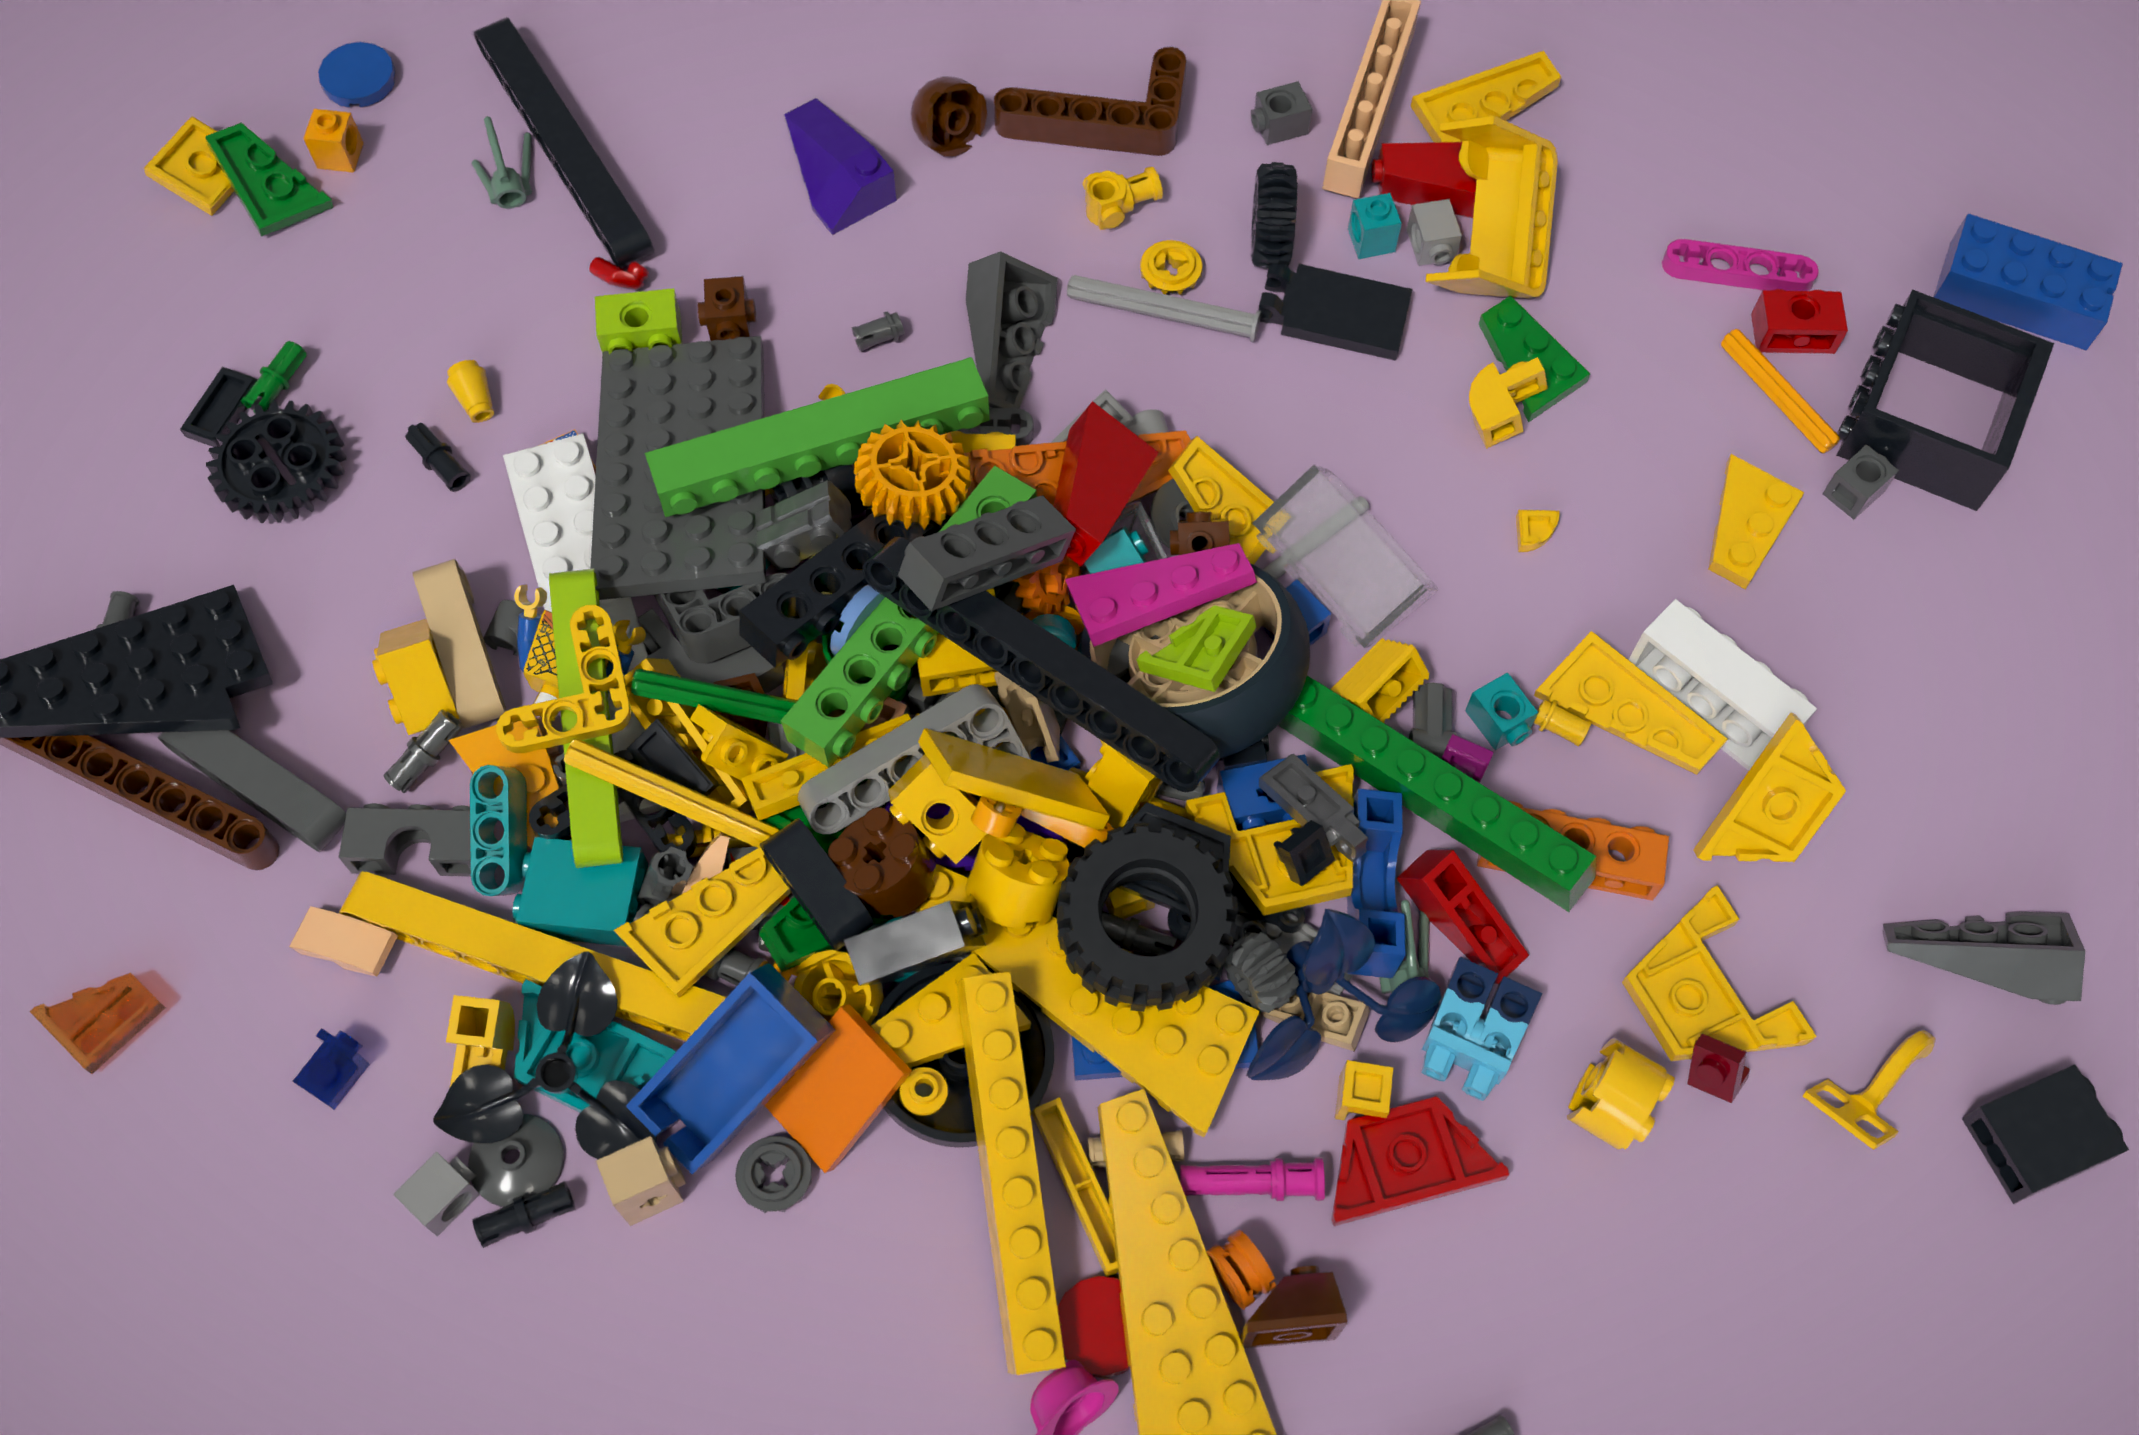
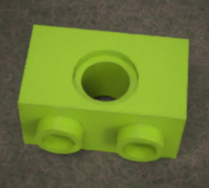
[595,288,683,355]

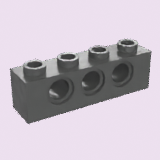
[898,495,1076,611]

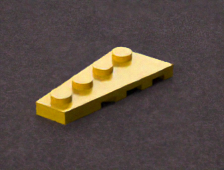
[1410,50,1562,142]
[1534,631,1728,775]

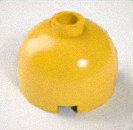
[794,950,884,1026]

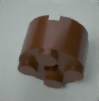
[828,807,936,918]

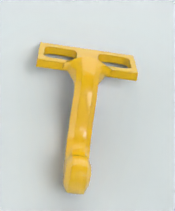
[1803,1030,1936,1150]

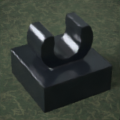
[1273,820,1335,886]

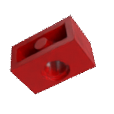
[1751,289,1848,354]

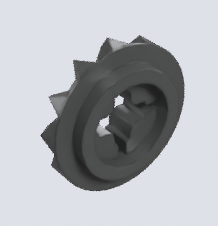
[735,1136,812,1213]

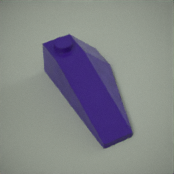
[784,98,897,235]

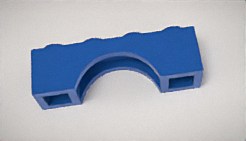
[1347,789,1405,978]

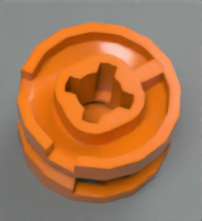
[1207,1229,1277,1310]

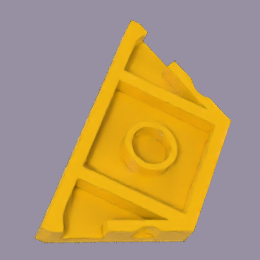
[1693,712,1846,862]

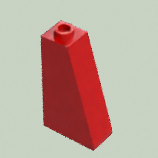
[1371,142,1477,218]
[1054,401,1159,566]

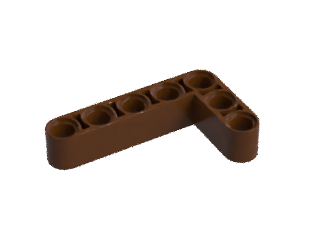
[994,47,1186,156]

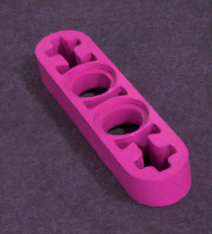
[1662,239,1819,291]

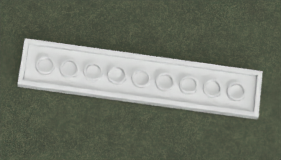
[503,434,663,822]

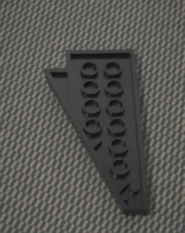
[0,585,273,738]

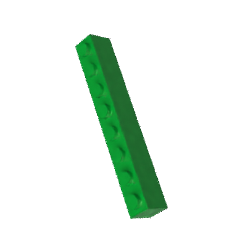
[1279,675,1597,912]

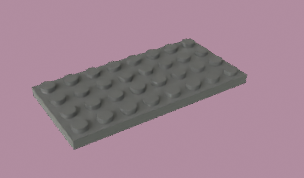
[590,336,766,600]

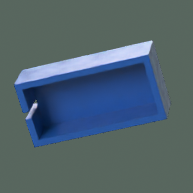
[1933,213,2123,351]
[626,963,835,1174]

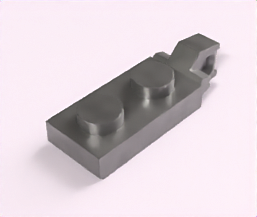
[1259,754,1368,862]

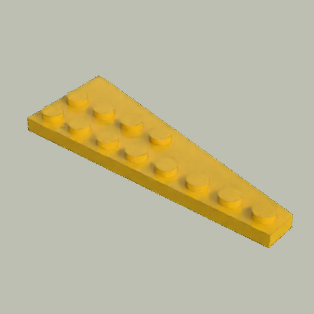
[914,864,1260,1137]
[1097,1089,1277,1435]

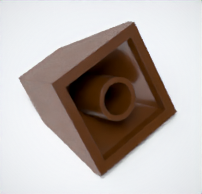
[1240,1266,1348,1349]

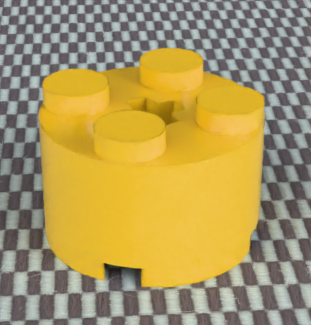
[965,823,1069,929]
[1567,1038,1675,1150]

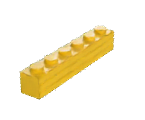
[1033,1097,1119,1277]

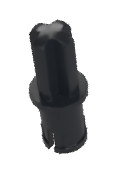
[405,422,471,492]

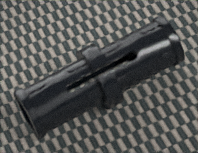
[472,1181,576,1248]

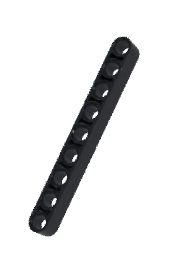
[473,17,655,268]
[863,537,1220,793]

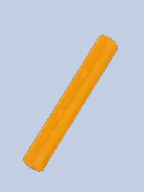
[1721,329,1840,453]

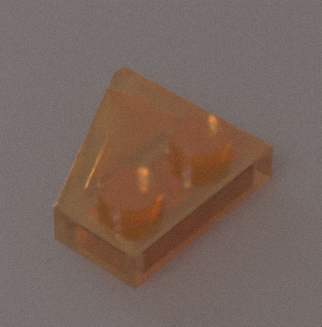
[29,973,166,1074]

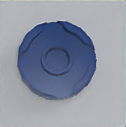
[318,42,396,107]

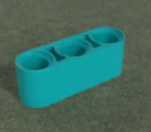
[470,765,527,896]

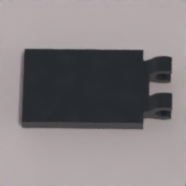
[1258,263,1413,361]

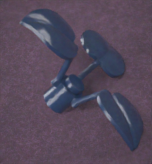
[1246,909,1442,1081]

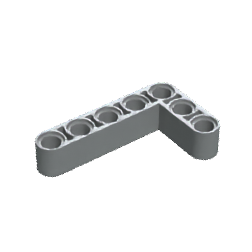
[798,684,1030,834]

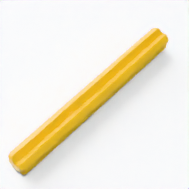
[564,739,780,848]

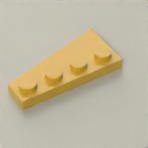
[614,847,791,998]

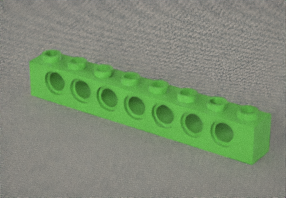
[781,465,1037,768]

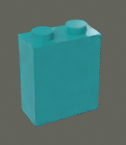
[512,837,649,947]

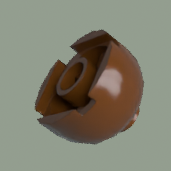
[910,76,987,157]

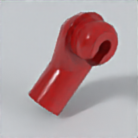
[589,257,649,290]

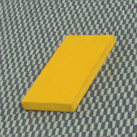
[918,728,1110,830]

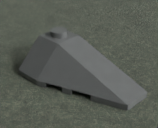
[965,251,1057,409]

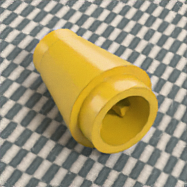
[447,360,494,423]

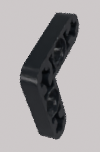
[529,750,697,858]

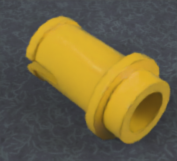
[1534,700,1592,747]

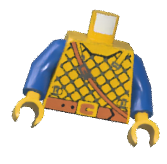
[514,584,646,721]

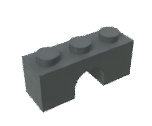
[338,803,471,877]

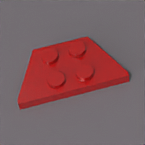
[1331,1096,1510,1227]

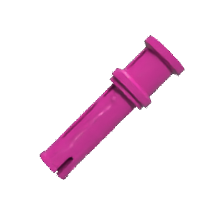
[1180,1158,1325,1201]

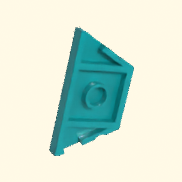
[514,979,676,1113]

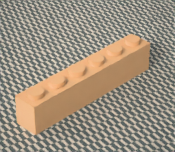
[1322,0,1421,199]

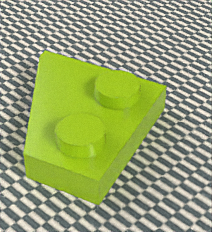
[1136,605,1257,692]

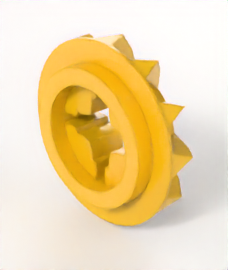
[1140,240,1202,295]

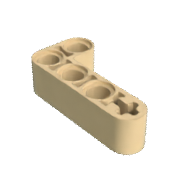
[413,559,507,729]

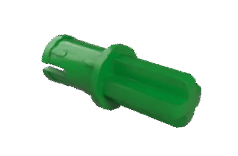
[241,341,307,413]

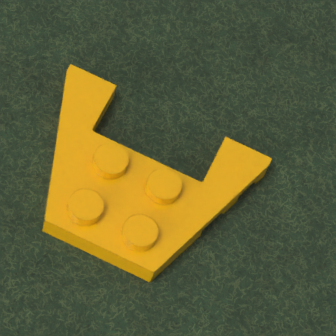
[1185,764,1354,915]
[1622,885,1817,1061]

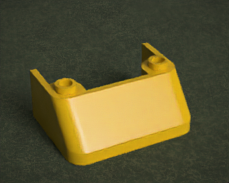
[1425,116,1558,298]

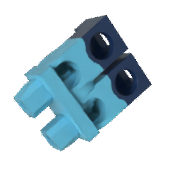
[1421,957,1543,1101]

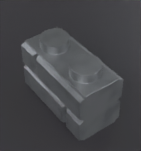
[755,480,852,570]

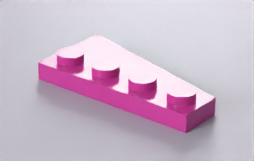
[1065,543,1257,647]

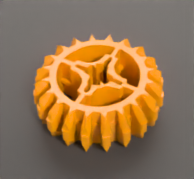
[854,420,972,530]

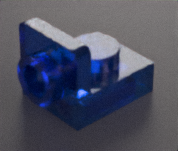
[292,1028,370,1110]

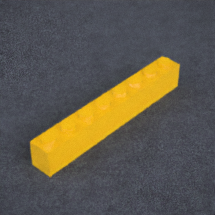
[956,971,1066,1375]

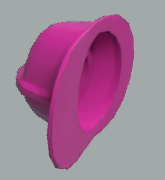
[1030,1360,1119,1435]

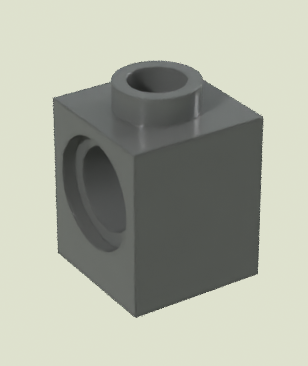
[1251,81,1312,145]
[1822,445,1899,520]

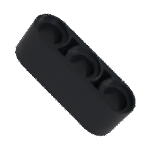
[760,818,874,952]

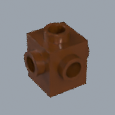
[698,276,756,341]
[1170,511,1230,556]

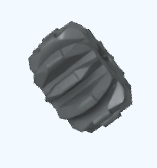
[1223,932,1299,1013]

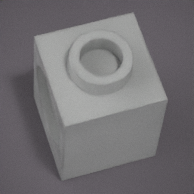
[1406,199,1462,266]
[393,1152,480,1237]

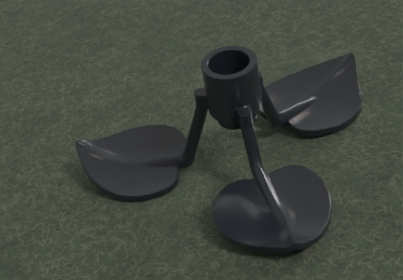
[433,951,657,1160]

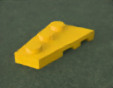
[871,952,1031,1068]

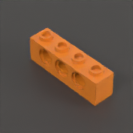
[1477,801,1669,901]

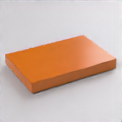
[765,1004,912,1173]

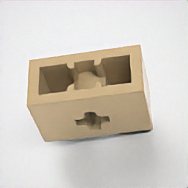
[596,1136,686,1226]

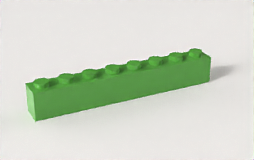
[645,357,990,517]

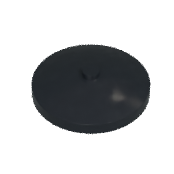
[871,962,1055,1148]

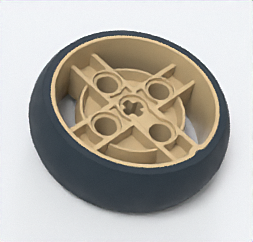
[1078,563,1310,759]

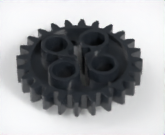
[206,400,347,523]

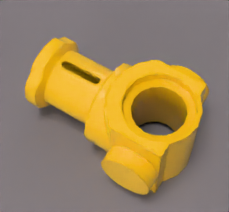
[1082,166,1163,230]

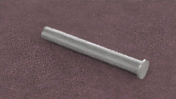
[1067,275,1261,342]

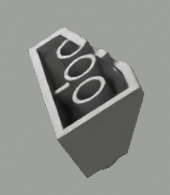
[1883,912,2086,1005]

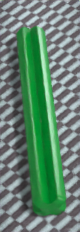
[631,669,797,724]

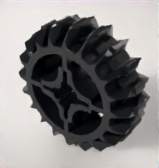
[1251,162,1298,269]

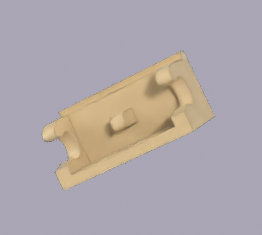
[995,672,1060,763]

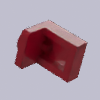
[1687,1034,1750,1103]

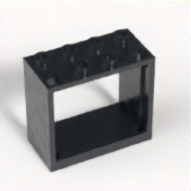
[1836,289,2055,511]

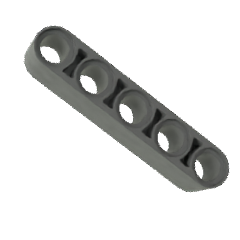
[157,730,346,852]

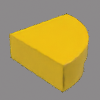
[1516,510,1560,552]

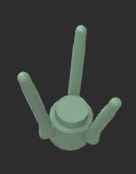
[472,116,532,209]
[1379,900,1429,994]

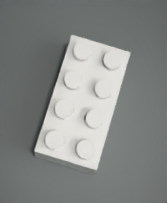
[1629,599,1817,771]

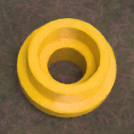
[900,1067,948,1116]

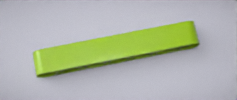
[549,568,623,868]

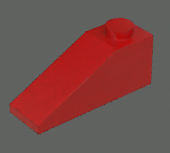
[1396,850,1529,984]

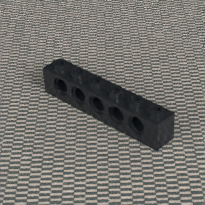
[739,505,961,669]

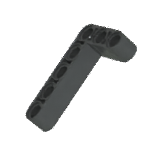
[654,573,799,663]

